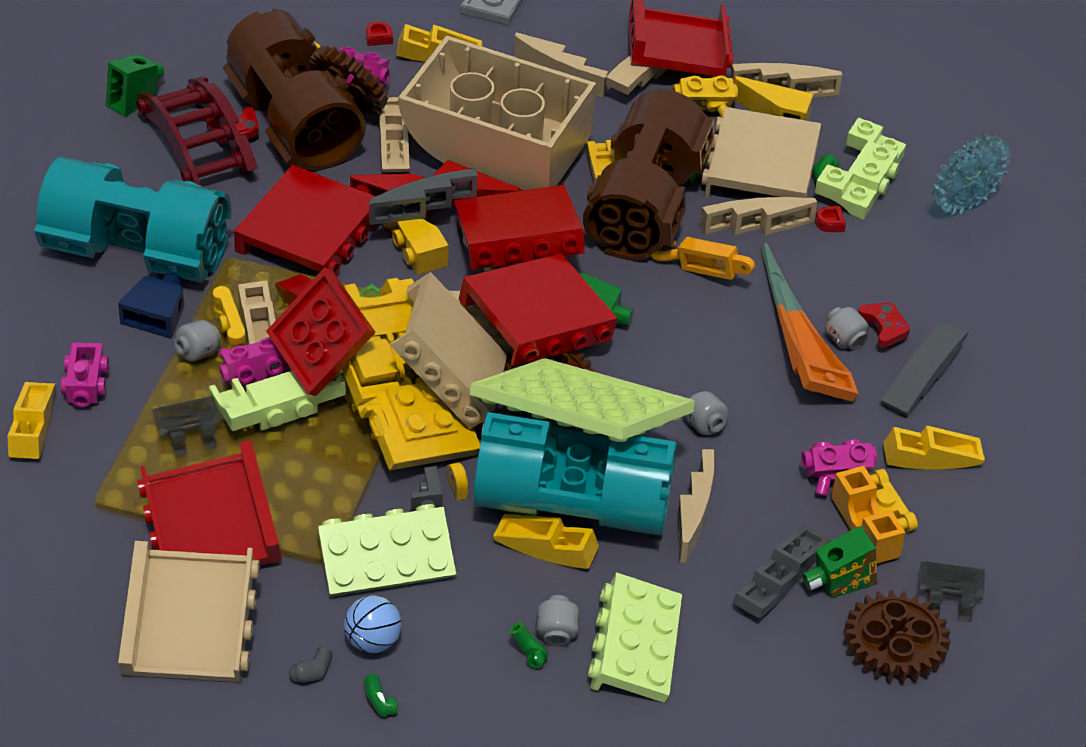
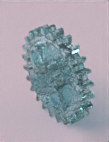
[932,134,1012,215]

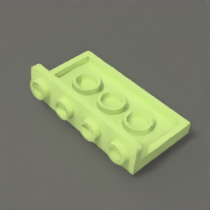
[316,504,456,597]
[588,572,682,703]

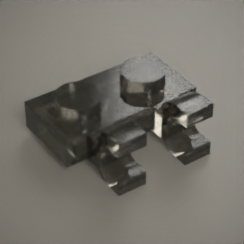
[152,396,220,457]
[919,561,985,622]

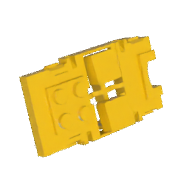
[342,278,480,471]

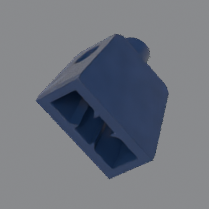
[118,273,184,339]

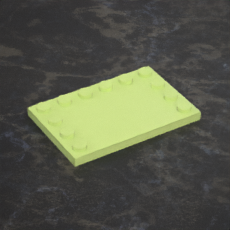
[470,358,695,442]

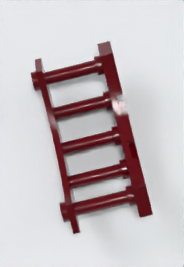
[136,76,258,186]

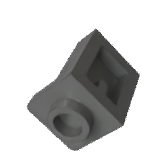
[410,466,443,512]

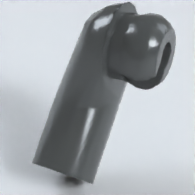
[289,647,332,683]

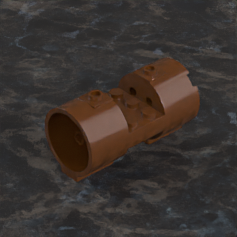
[222,9,366,170]
[583,89,715,260]

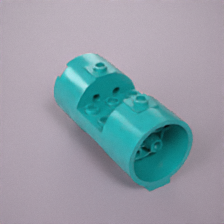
[34,156,231,283]
[474,412,677,536]

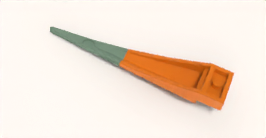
[761,242,859,402]

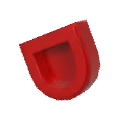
[366,21,393,46]
[815,206,846,233]

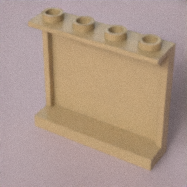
[702,107,821,198]
[390,272,507,429]
[118,541,260,682]

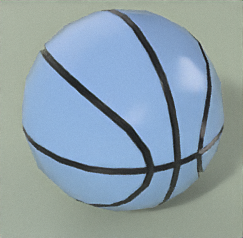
[344,595,402,654]

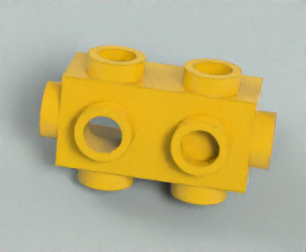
[672,76,738,118]

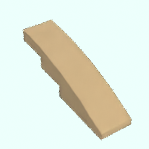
[514,32,608,98]
[605,55,666,95]
[730,63,842,98]
[379,97,410,172]
[700,197,817,235]
[678,449,714,563]

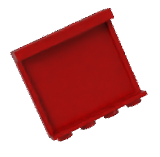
[629,0,734,77]
[234,165,378,275]
[454,185,585,270]
[458,253,618,367]
[137,440,282,565]

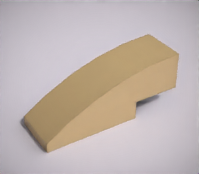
[238,281,276,345]

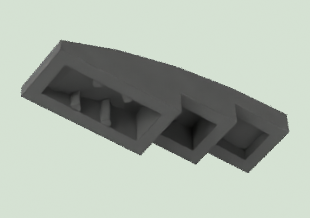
[369,168,478,225]
[881,320,968,418]
[733,525,830,619]

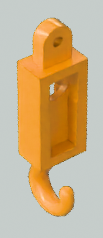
[650,237,755,280]

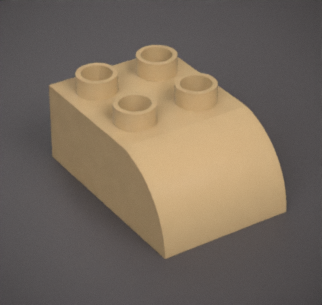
[398,35,596,191]

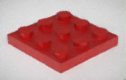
[266,267,376,397]

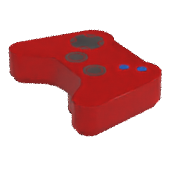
[206,107,259,144]
[858,302,910,348]

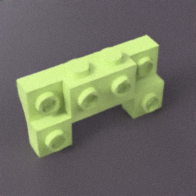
[815,118,907,220]
[209,371,346,431]

